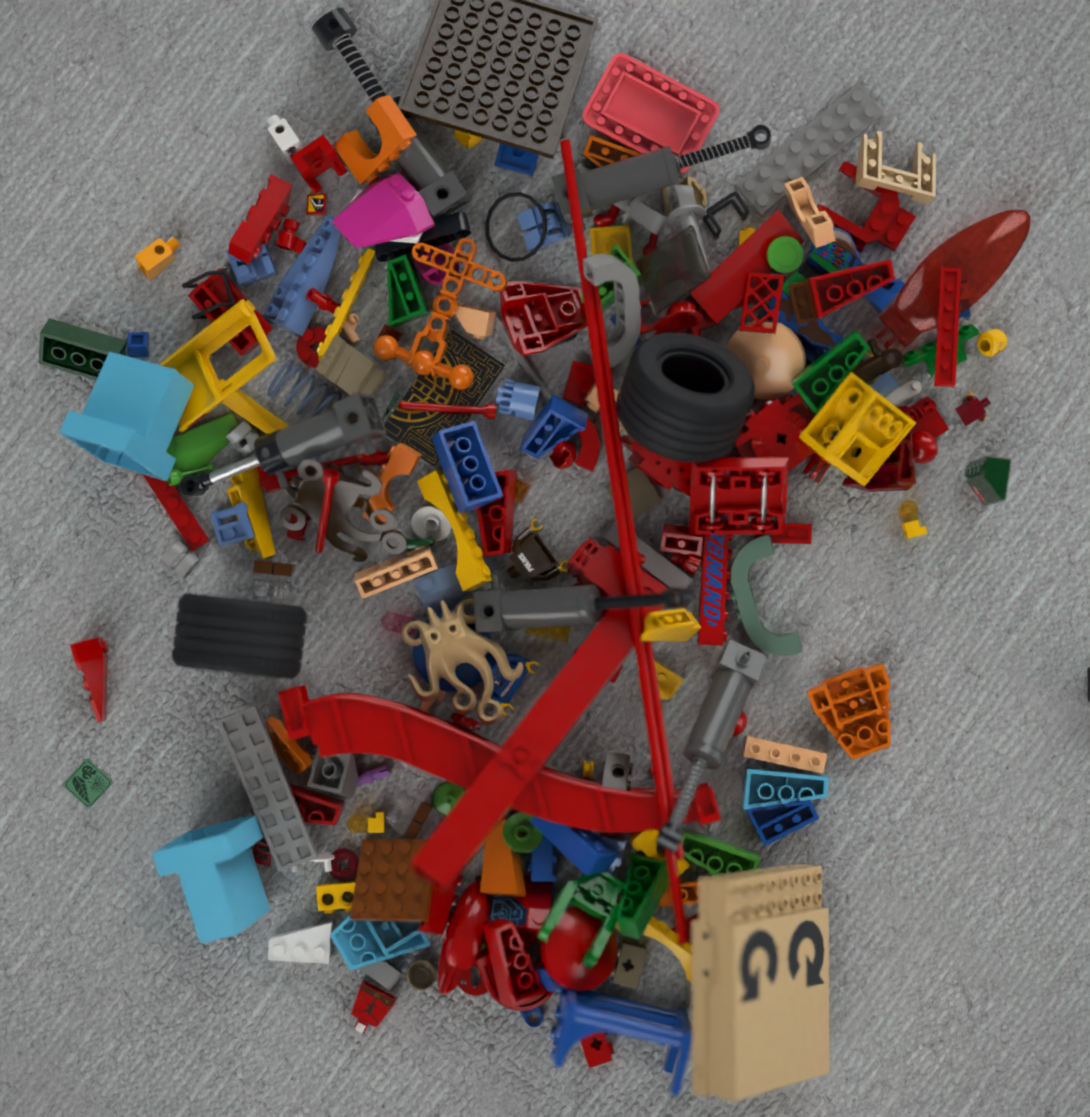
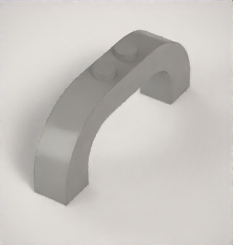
[583,254,641,368]

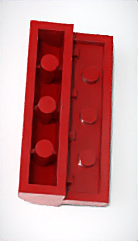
[188,269,274,356]

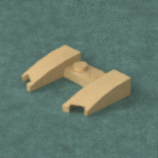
[856,131,936,205]

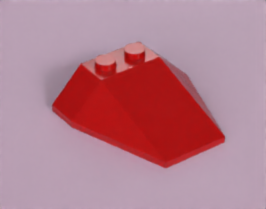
[499,281,587,356]

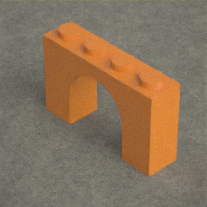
[333,95,417,185]

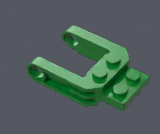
[537,872,624,969]

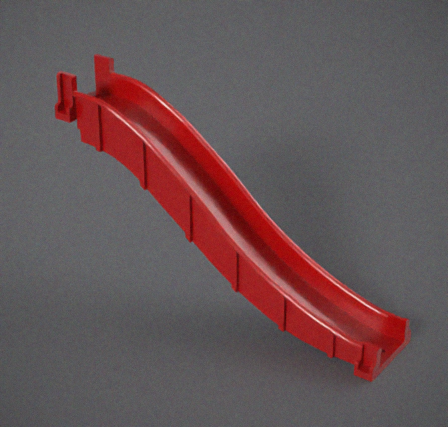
[278,685,721,833]

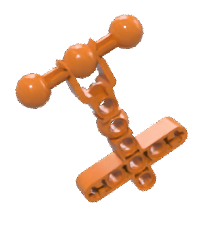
[373,238,508,390]

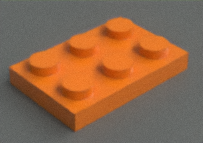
[264,716,313,777]

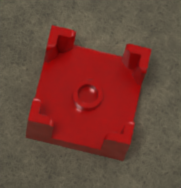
[290,134,348,194]

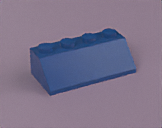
[432,421,503,514]

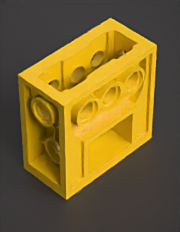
[799,372,916,487]

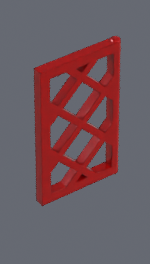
[739,272,785,334]

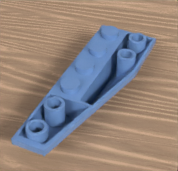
[263,215,340,336]

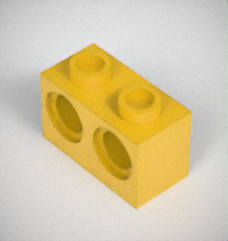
[316,880,356,914]

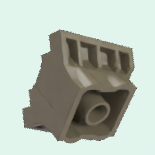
[315,335,388,398]

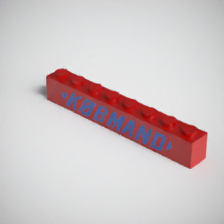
[697,511,733,646]

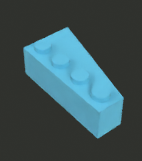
[741,767,829,810]

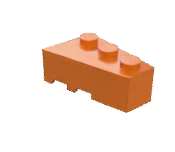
[583,135,641,168]

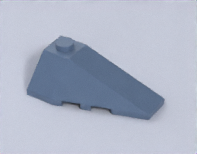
[414,553,497,614]

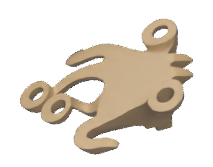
[401,598,523,725]

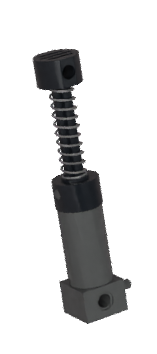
[312,8,475,219]

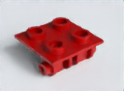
[909,396,949,438]

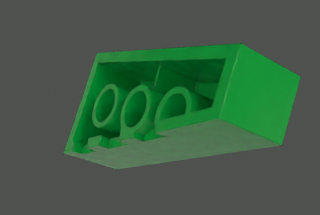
[789,330,870,415]
[616,853,670,939]

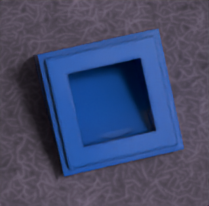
[127,332,149,358]

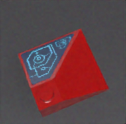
[487,875,553,937]

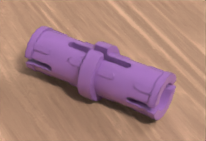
[356,763,391,787]

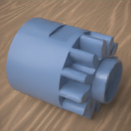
[495,379,541,421]

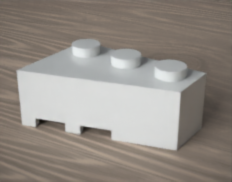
[268,920,334,964]

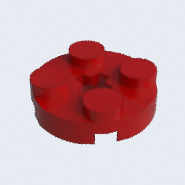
[296,327,327,368]

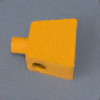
[135,237,181,281]

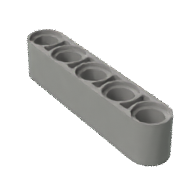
[602,521,693,595]

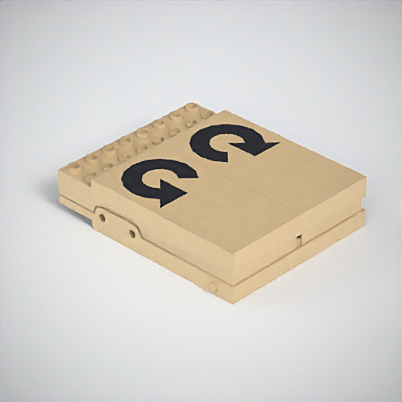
[692,864,829,1102]

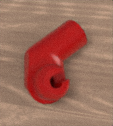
[593,204,620,227]

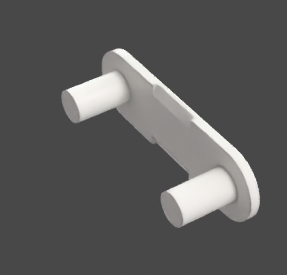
[885,380,922,406]
[291,854,335,873]

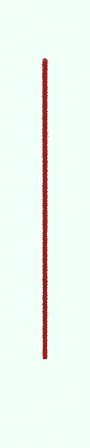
[591,283,684,860]

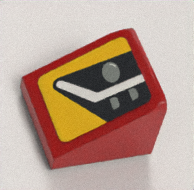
[306,193,327,216]

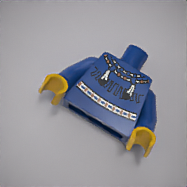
[481,654,541,717]

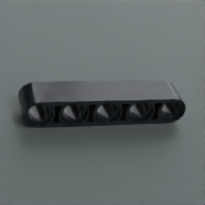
[374,212,471,262]

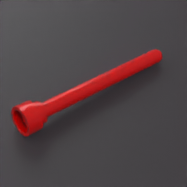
[399,401,496,420]
[315,468,340,553]

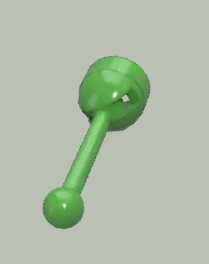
[167,464,215,486]

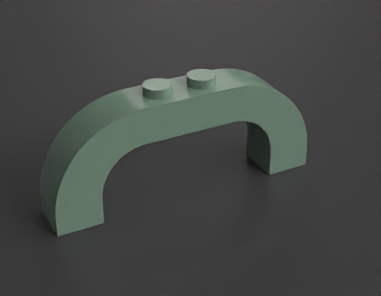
[731,534,803,656]

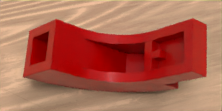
[574,418,600,473]

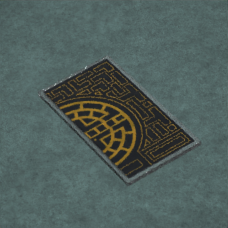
[382,325,510,472]

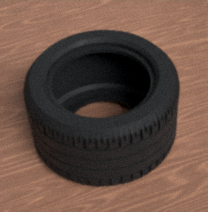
[616,333,755,463]
[172,593,307,679]

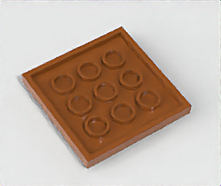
[350,839,433,922]

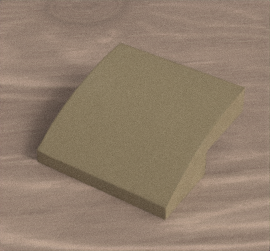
[605,466,662,520]

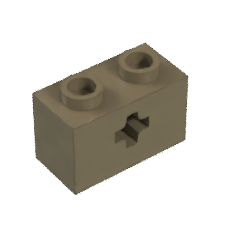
[610,940,647,989]

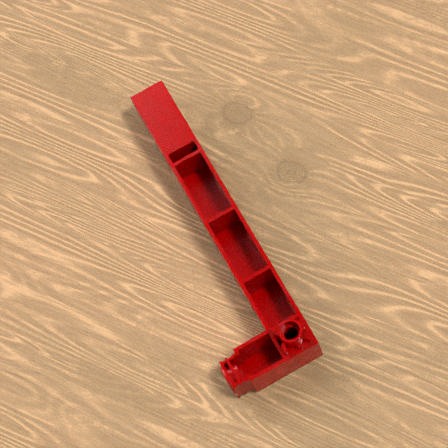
[410,537,668,894]

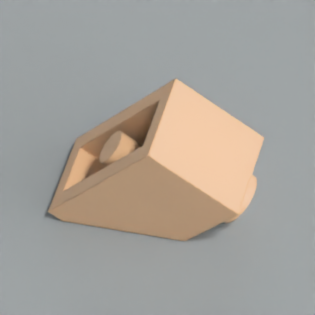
[455,303,496,339]

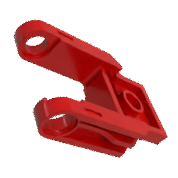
[816,161,916,252]

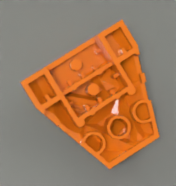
[806,663,891,760]

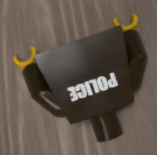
[507,519,568,582]

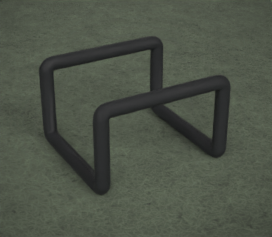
[703,192,749,238]
[182,271,235,320]

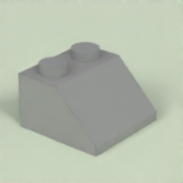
[307,748,358,798]

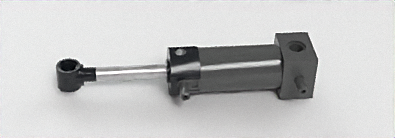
[180,393,386,496]

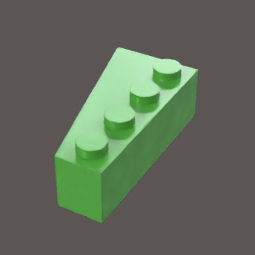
[682,826,760,876]

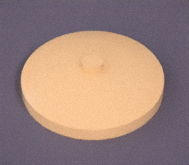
[726,320,806,400]

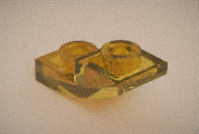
[525,626,571,643]

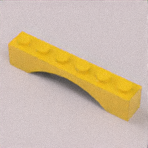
[417,470,492,591]
[615,895,692,983]

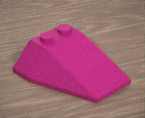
[332,172,434,248]

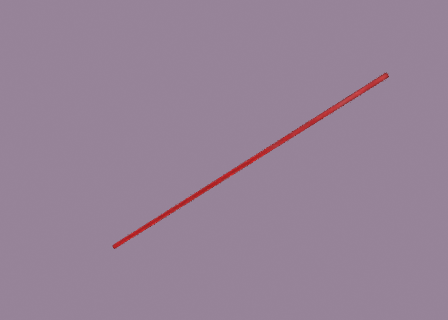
[560,139,689,945]

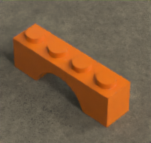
[362,443,422,522]

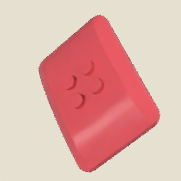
[582,53,720,174]

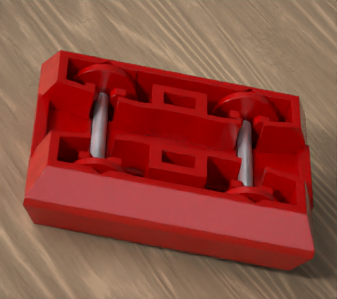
[689,457,789,535]

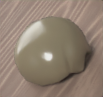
[406,959,437,991]

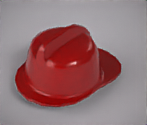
[655,301,703,333]

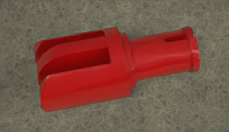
[802,438,833,484]

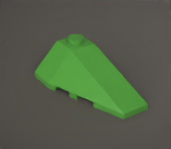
[166,412,238,479]

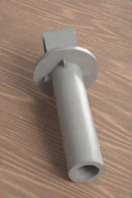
[577,163,667,235]
[667,185,711,282]

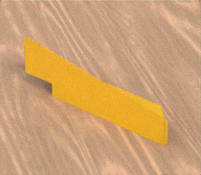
[219,378,289,434]
[227,467,275,559]
[641,608,702,642]

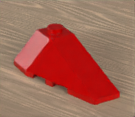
[70,637,109,722]

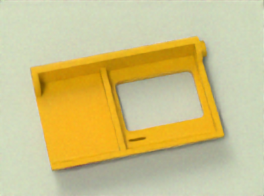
[158,299,277,432]

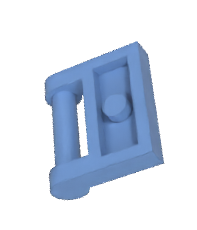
[211,502,254,547]

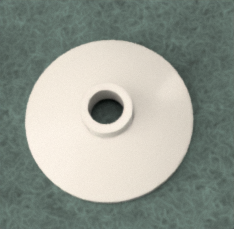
[411,506,451,542]

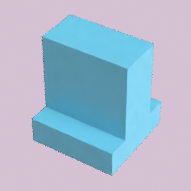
[59,352,195,481]
[152,814,271,944]

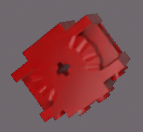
[732,393,816,472]
[621,434,691,496]

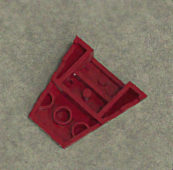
[842,406,916,492]

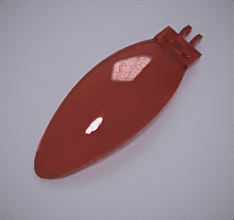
[875,209,1030,349]

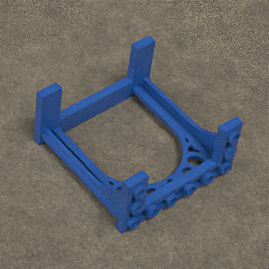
[550,989,692,1096]

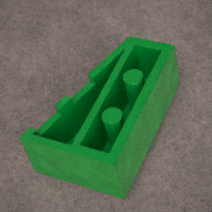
[387,254,431,328]

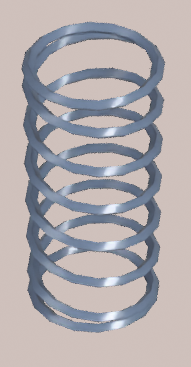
[267,359,353,448]

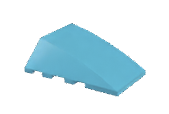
[330,914,432,971]

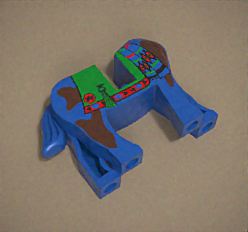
[763,228,905,365]

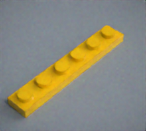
[316,248,376,361]

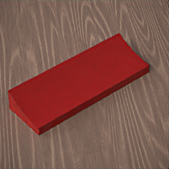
[689,209,805,325]

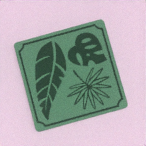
[63,759,113,809]

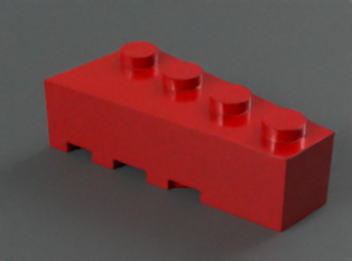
[228,174,292,264]
[476,469,517,557]

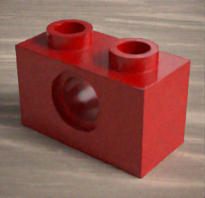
[660,524,703,556]

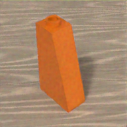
[480,816,526,897]

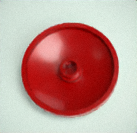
[541,907,618,991]

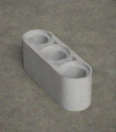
[359,959,403,990]

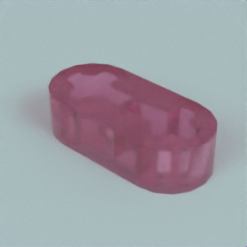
[381,612,419,635]

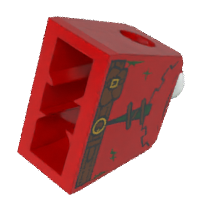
[351,980,398,1033]

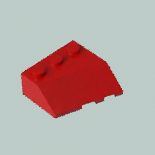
[418,875,463,934]

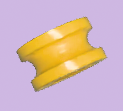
[582,760,594,779]

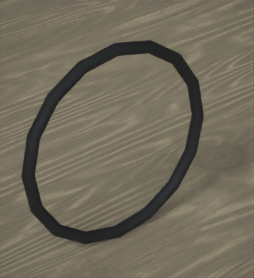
[485,192,547,262]

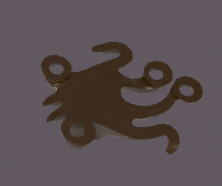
[280,459,407,562]

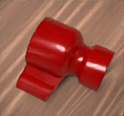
[275,218,306,254]
[669,553,702,575]

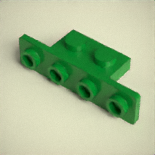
[902,324,980,376]

